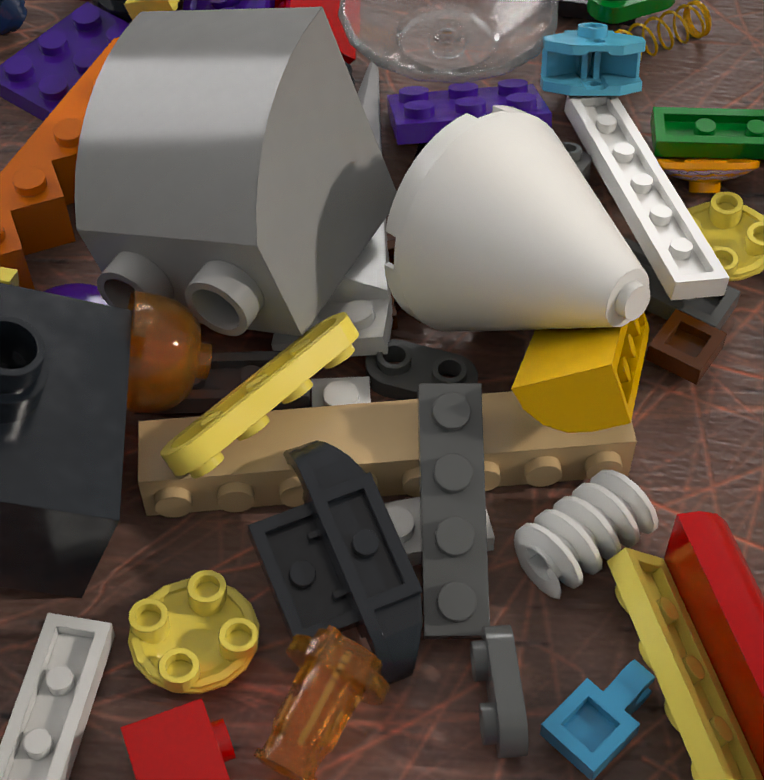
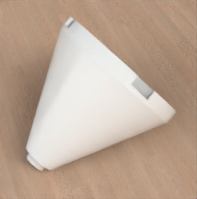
[384,105,650,332]

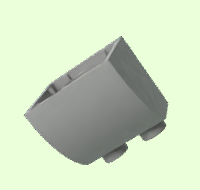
[75,7,397,337]

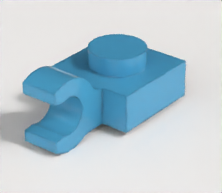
[540,659,656,780]

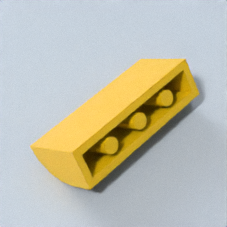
[511,312,650,433]

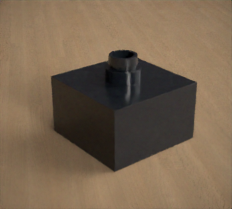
[0,283,133,598]

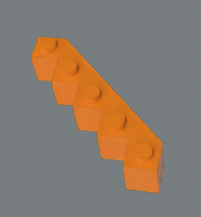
[0,37,119,290]

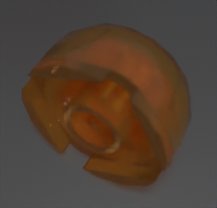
[126,291,212,413]

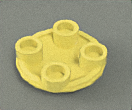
[688,191,764,281]
[128,570,260,694]

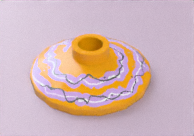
[657,158,760,193]

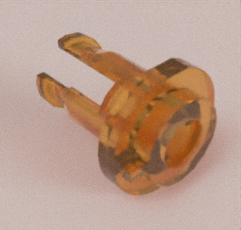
[253,625,390,780]

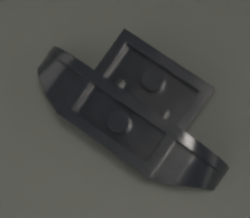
[247,440,423,688]

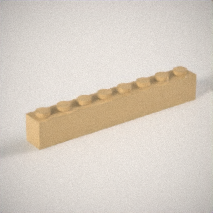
[138,391,637,517]

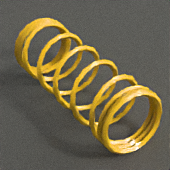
[614,0,712,61]

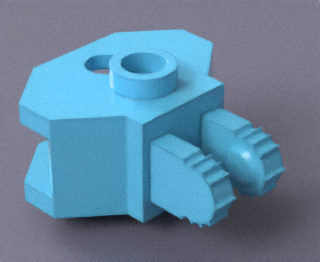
[540,22,646,96]

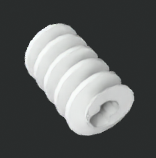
[514,470,659,599]

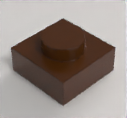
[646,309,727,385]

